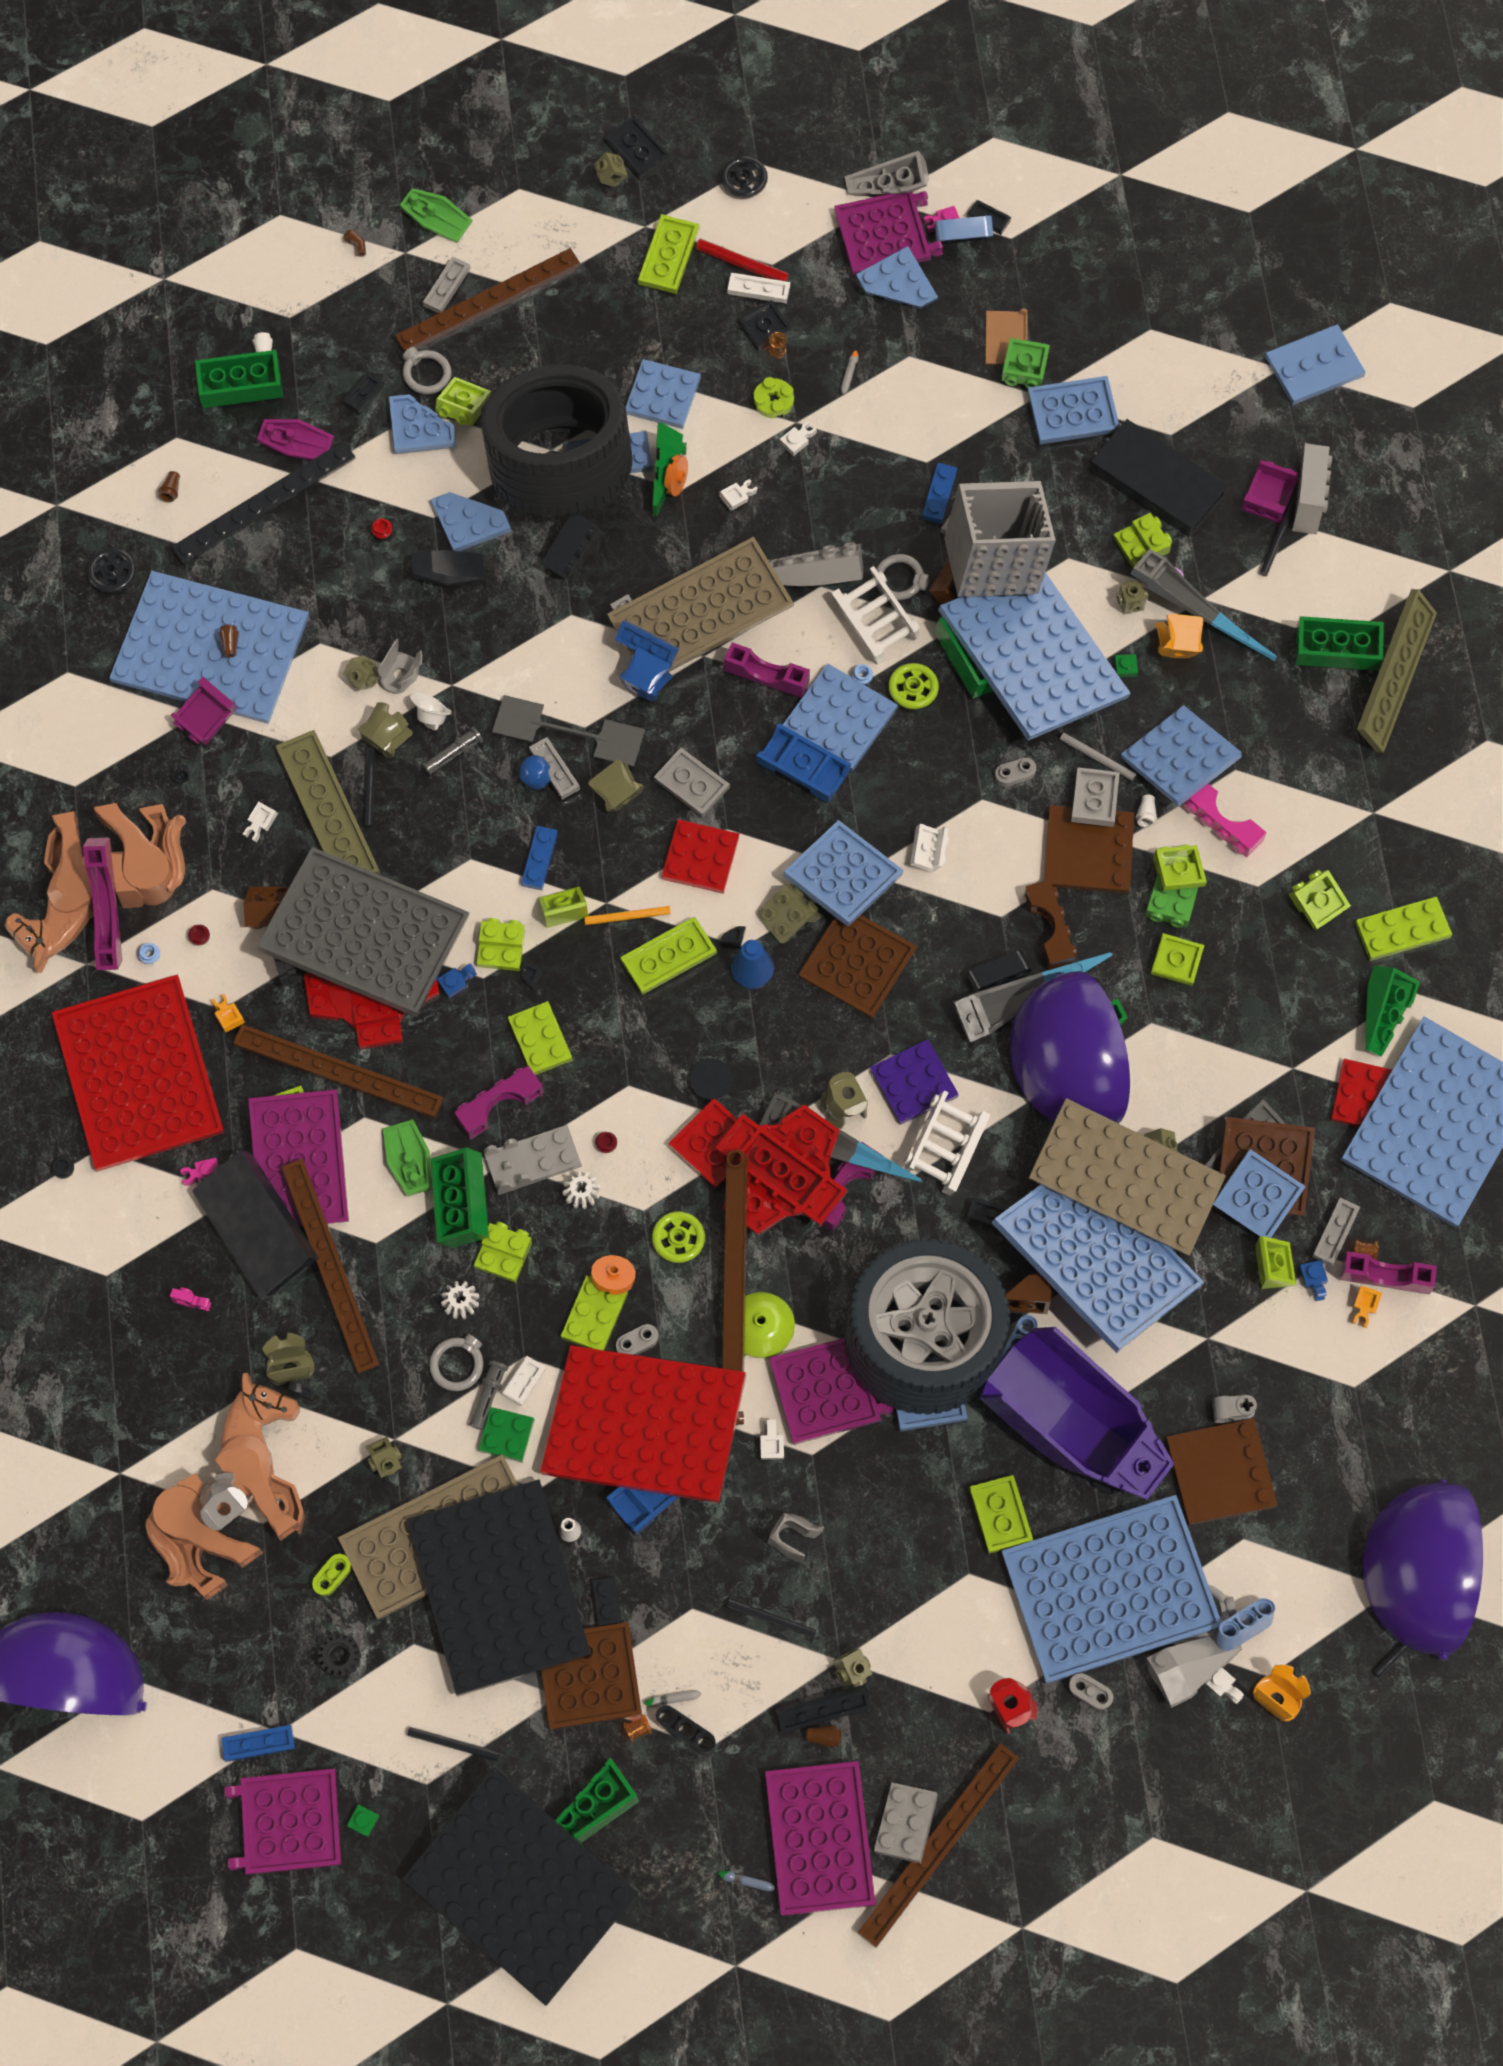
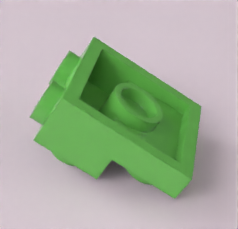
[1002,338,1050,388]
[1145,876,1198,928]

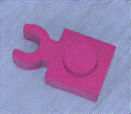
[924,206,960,233]
[180,1158,218,1186]
[170,1287,211,1312]

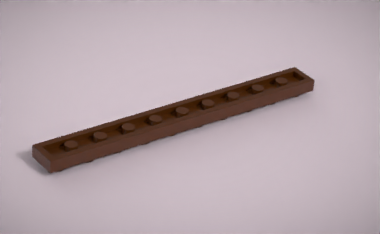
[395,248,581,353]
[233,1024,444,1119]
[282,1159,380,1374]
[857,1743,1019,1948]

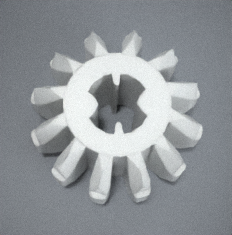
[563,1171,600,1209]
[441,1281,479,1319]

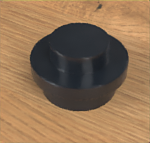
[52,1157,75,1179]

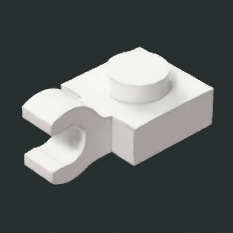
[761,1419,784,1460]
[1204,1668,1244,1705]

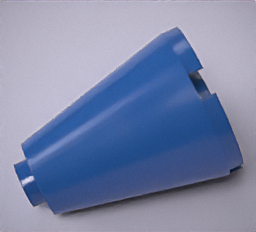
[731,940,774,989]

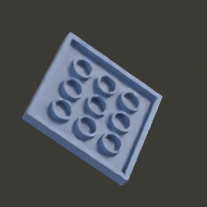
[783,663,898,772]
[1121,705,1242,806]
[783,820,904,927]

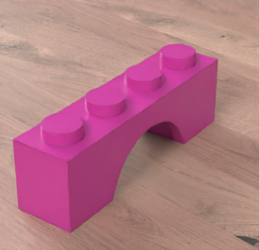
[1183,783,1267,858]

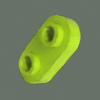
[312,1554,351,1596]

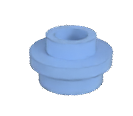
[852,664,873,685]
[138,943,160,964]

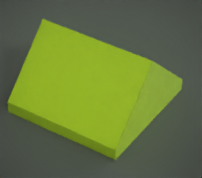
[538,887,588,928]
[1255,1236,1296,1289]

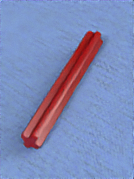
[696,239,789,282]

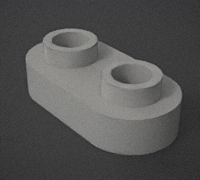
[995,758,1036,787]
[616,1324,659,1355]
[1069,1673,1113,1710]

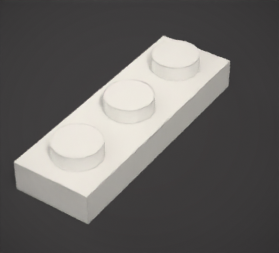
[727,273,790,304]

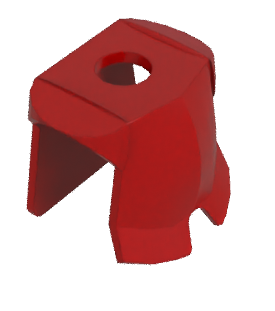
[987,1678,1037,1734]

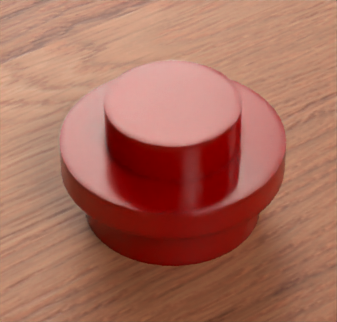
[371,518,392,539]

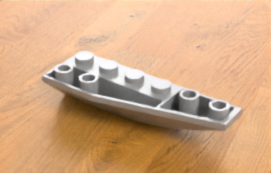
[768,542,863,586]

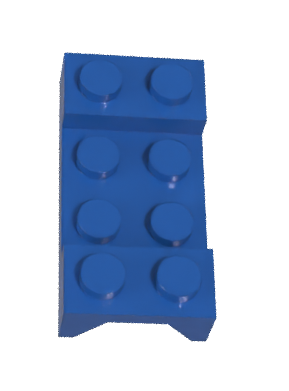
[757,723,851,804]
[606,1487,679,1536]

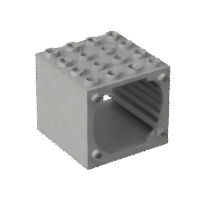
[944,481,1056,597]

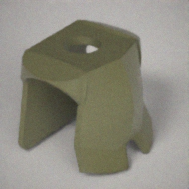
[358,702,413,758]
[588,759,644,812]
[820,1072,868,1129]
[262,1333,314,1386]

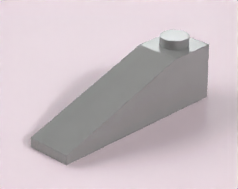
[845,151,929,195]
[1147,1634,1242,1708]

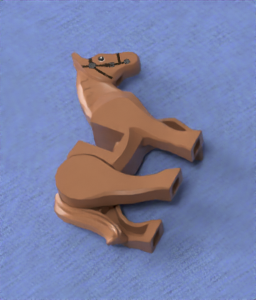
[5,803,186,973]
[146,1373,305,1600]

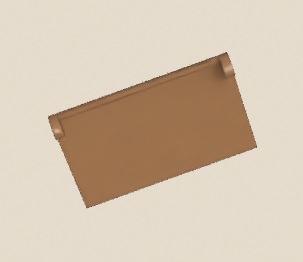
[985,309,1028,365]

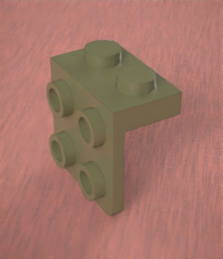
[757,884,821,943]

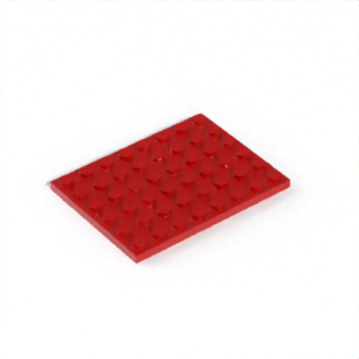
[52,974,224,1172]
[540,1345,747,1503]

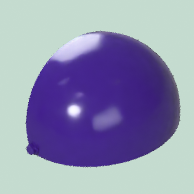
[1010,971,1130,1124]
[1362,1480,1483,1661]
[0,1612,147,1715]

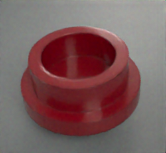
[188,925,210,946]
[595,1132,617,1153]

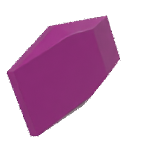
[257,419,334,460]

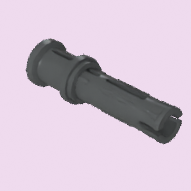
[422,726,483,775]
[469,1361,508,1430]

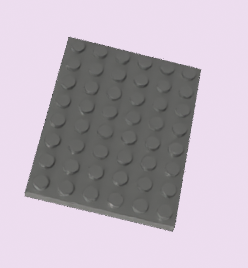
[257,847,470,1017]

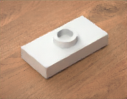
[502,1356,546,1406]

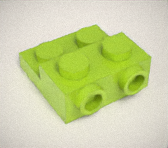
[435,377,491,426]
[1113,513,1172,568]
[1153,844,1207,890]
[1289,870,1351,930]
[477,918,525,971]
[474,1222,532,1283]

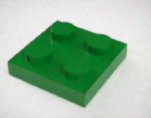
[478,1407,535,1463]

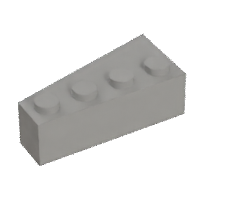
[1292,443,1332,535]

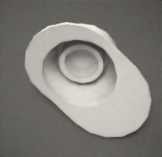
[410,693,451,730]

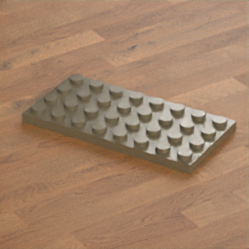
[607,537,794,675]
[1028,1098,1226,1256]
[338,1454,518,1620]

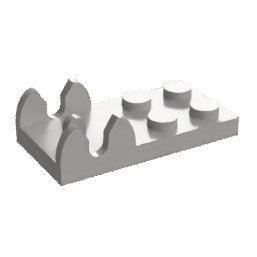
[484,1125,582,1195]

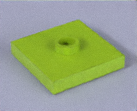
[1151,933,1204,986]

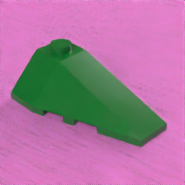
[653,423,687,516]
[1365,965,1420,1057]

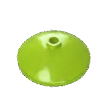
[745,1292,795,1358]

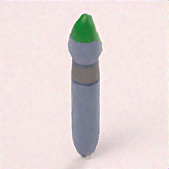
[718,1871,775,1891]

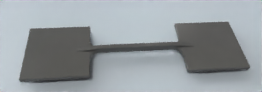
[492,695,645,767]

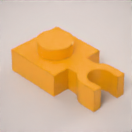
[211,994,245,1033]
[1353,1285,1383,1328]

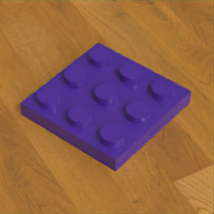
[870,1040,959,1125]

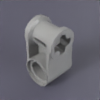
[1212,1395,1257,1423]

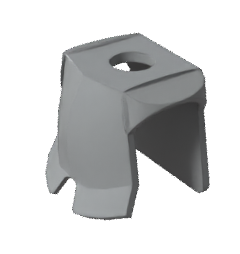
[377,639,422,694]
[199,1473,253,1531]
[768,1513,824,1563]

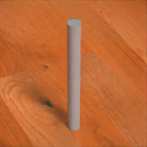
[1060,733,1136,781]

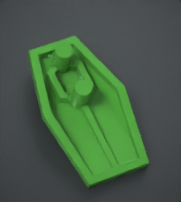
[400,188,473,243]
[383,1119,432,1197]

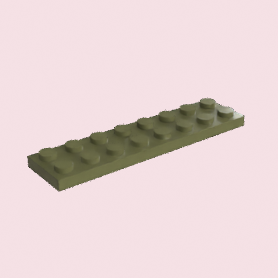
[1357,589,1437,753]
[276,730,380,874]

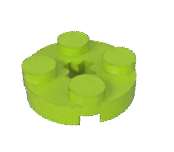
[754,377,794,418]

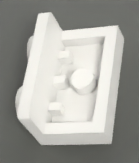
[910,824,949,873]

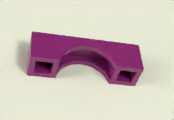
[724,642,810,698]
[454,1066,544,1140]
[823,1142,882,1231]
[1341,1251,1437,1295]

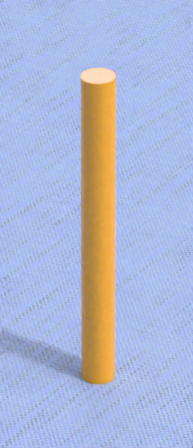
[585,906,671,925]

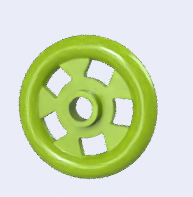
[889,663,939,709]
[652,1212,705,1263]

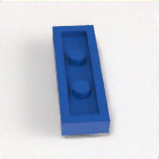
[922,463,957,524]
[615,620,679,667]
[521,826,558,891]
[221,1725,295,1762]

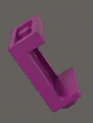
[1241,460,1299,524]
[170,677,238,745]

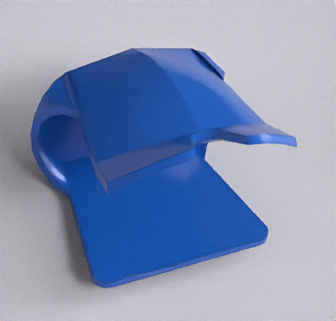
[619,648,673,701]

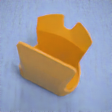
[1155,614,1203,658]
[1253,1664,1311,1722]

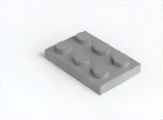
[654,748,730,817]
[1071,767,1120,827]
[874,1783,938,1863]

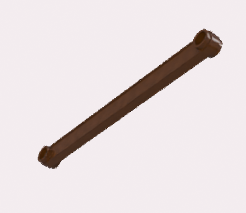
[723,1150,748,1372]

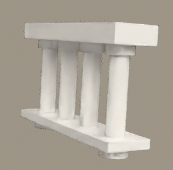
[832,566,920,664]
[904,1090,990,1196]

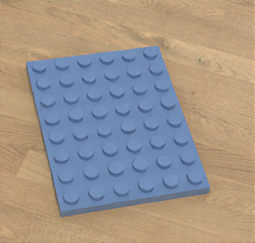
[109,571,309,724]
[938,572,1131,741]
[1341,1016,1503,1228]
[992,1185,1204,1353]
[1002,1495,1222,1684]

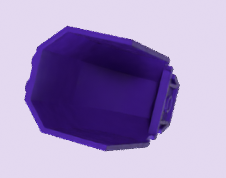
[979,1327,1174,1500]

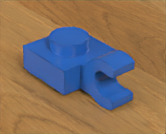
[437,963,477,999]
[1299,1260,1328,1301]

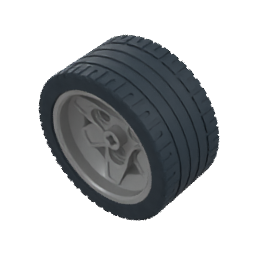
[844,1239,1010,1415]

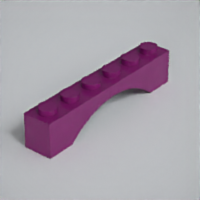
[83,838,123,970]

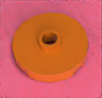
[664,455,688,496]
[591,1255,636,1295]

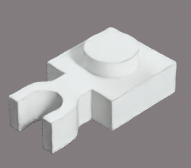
[780,421,817,456]
[719,479,757,511]
[243,802,278,843]

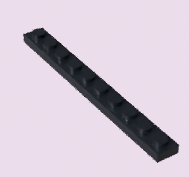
[172,441,356,565]

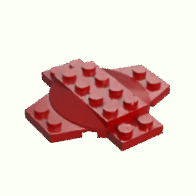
[304,972,440,1050]
[715,1104,848,1236]

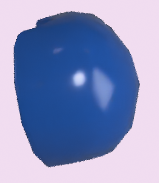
[519,755,551,790]

